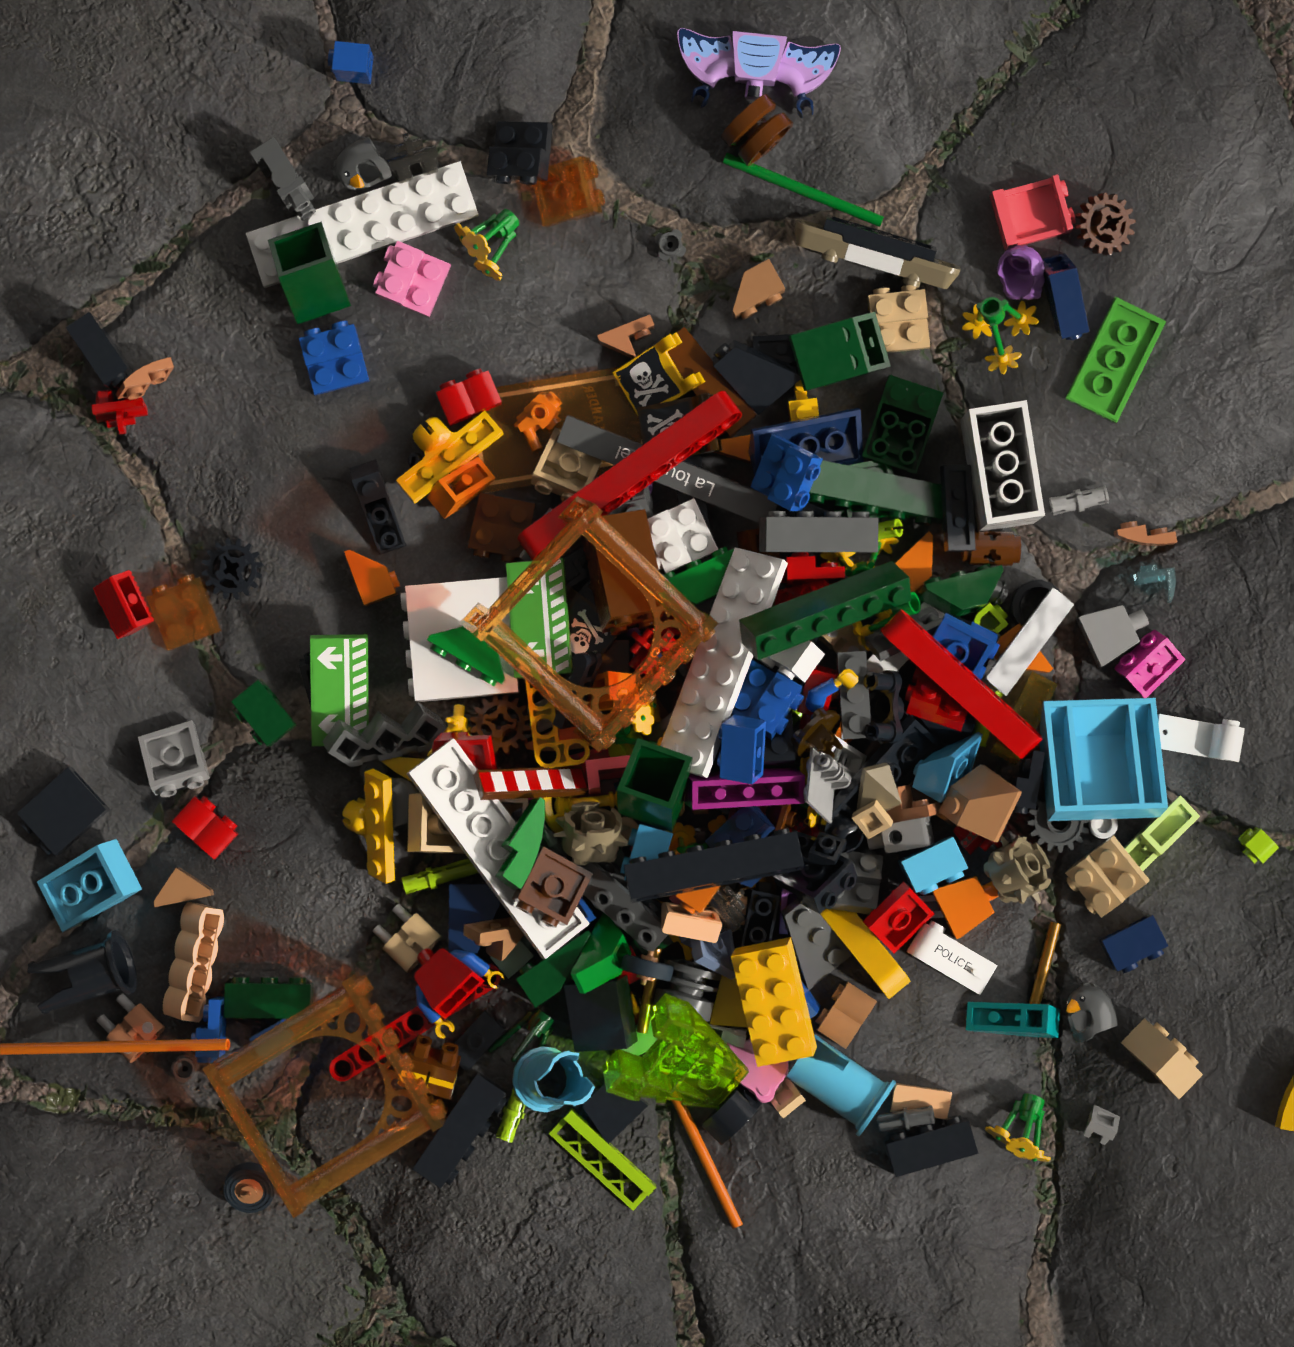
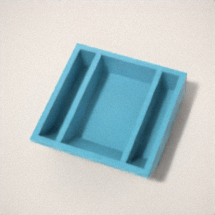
[1040,698,1168,821]

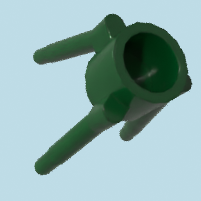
[488,1007,555,1062]

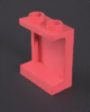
[990,174,1076,250]
[585,755,631,797]

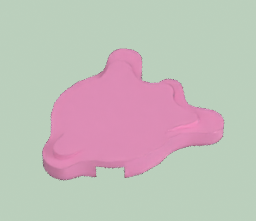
[726,1038,789,1103]

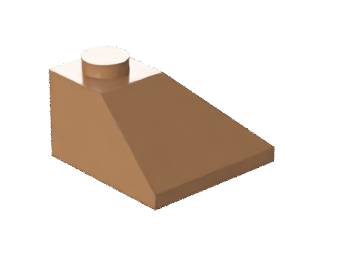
[938,764,1022,842]

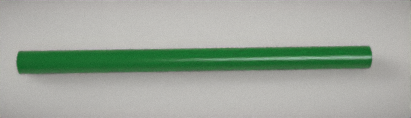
[723,153,884,227]

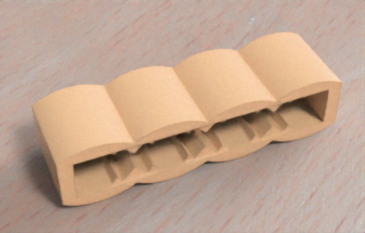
[163,902,224,1023]

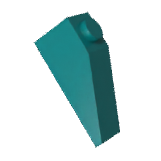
[966,1002,1060,1038]

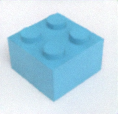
[898,836,968,895]

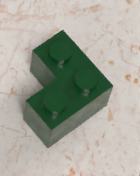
[231,680,297,747]

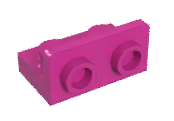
[1114,630,1186,698]

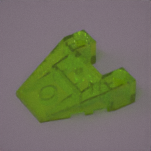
[602,993,749,1108]

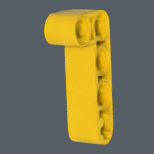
[525,676,590,768]
[820,908,911,999]

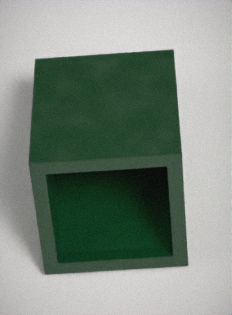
[268,221,351,324]
[617,738,693,832]

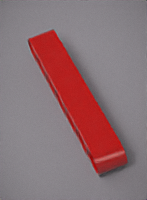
[880,609,1043,759]
[329,963,502,1081]

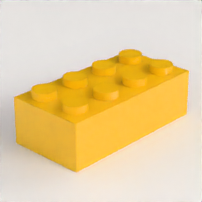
[731,937,817,1067]

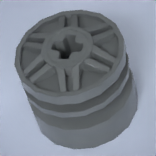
[652,958,722,1021]

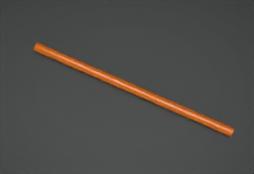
[630,991,743,1229]
[0,1039,230,1055]

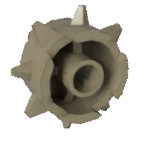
[553,802,630,865]
[984,835,1051,904]

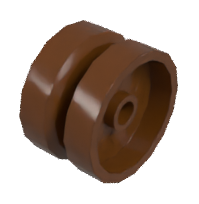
[721,94,793,166]

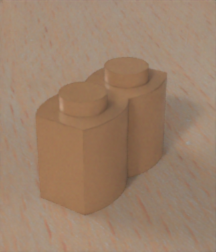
[815,982,877,1049]

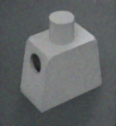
[1076,605,1149,668]
[867,816,935,853]

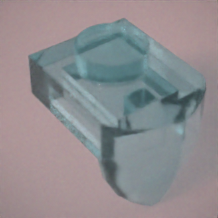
[1133,565,1176,603]

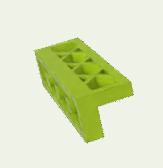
[549,1108,656,1211]

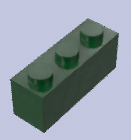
[224,977,313,1019]

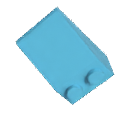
[37,839,142,932]

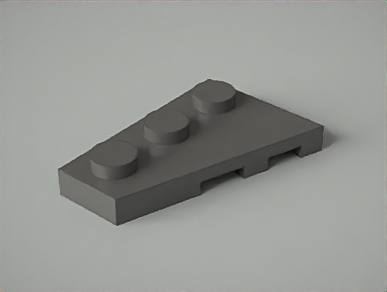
[781,898,853,990]

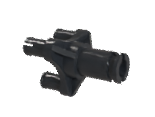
[830,670,919,743]

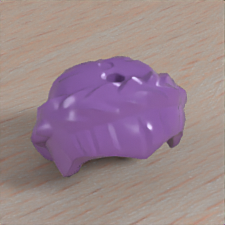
[997,245,1045,300]

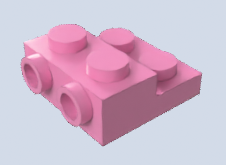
[373,241,451,317]

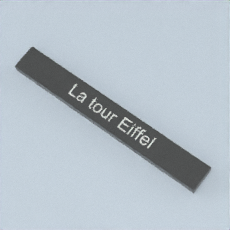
[557,415,778,523]

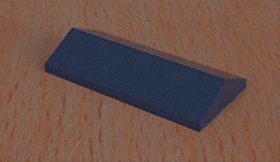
[748,408,864,477]

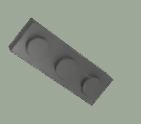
[836,651,871,740]

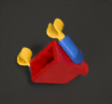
[797,665,858,729]
[414,948,505,1038]

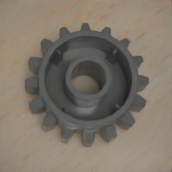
[1026,793,1090,853]

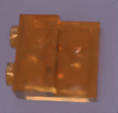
[533,156,605,227]
[146,574,222,651]

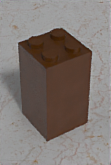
[581,509,667,635]

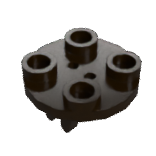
[791,707,843,758]

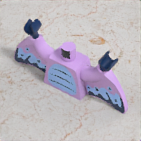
[677,28,841,118]

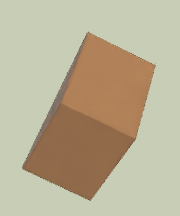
[154,867,214,907]

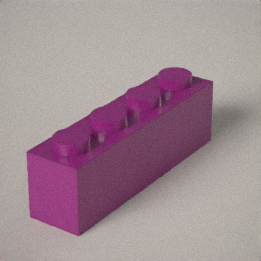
[684,767,805,810]

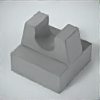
[1084,1105,1120,1145]

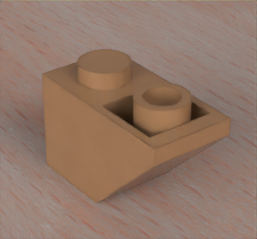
[732,259,785,320]

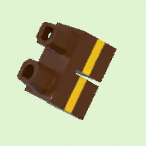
[398,1034,461,1100]

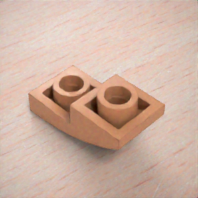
[116,357,174,400]
[1114,521,1177,546]

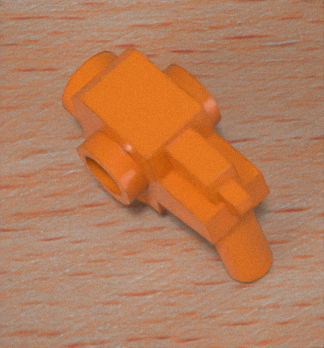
[514,391,562,451]

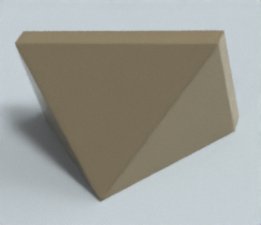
[856,762,902,811]

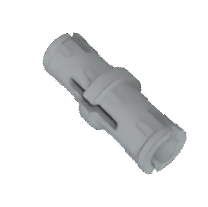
[1049,486,1109,516]

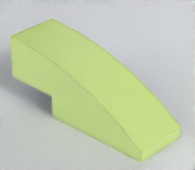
[1124,795,1200,871]

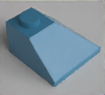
[912,732,983,803]

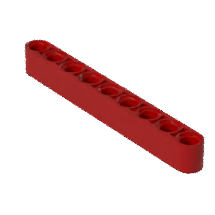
[517,391,742,561]

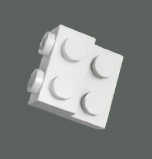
[648,498,718,573]

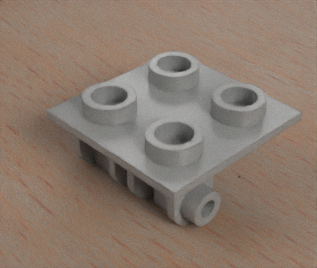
[803,748,851,824]

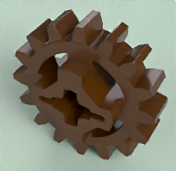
[1074,193,1136,255]
[470,694,532,757]

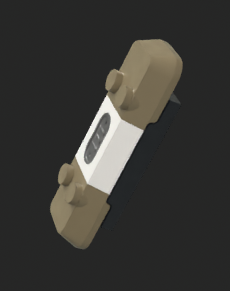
[794,215,961,289]

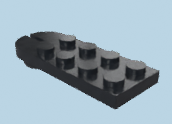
[818,714,944,853]

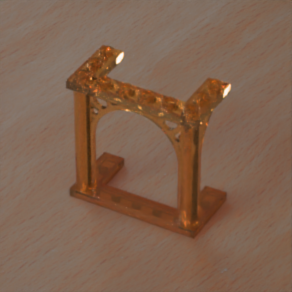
[459,496,719,752]
[202,972,449,1218]

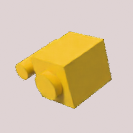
[787,380,819,422]

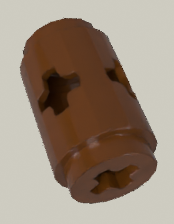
[961,531,1021,566]

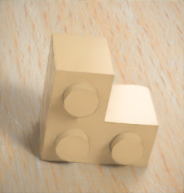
[1121,1018,1203,1099]

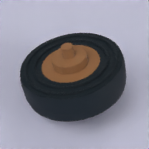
[621,950,674,985]
[224,1162,276,1213]

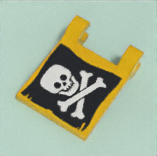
[612,333,705,416]

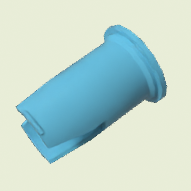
[786,1035,896,1136]
[512,1046,595,1112]

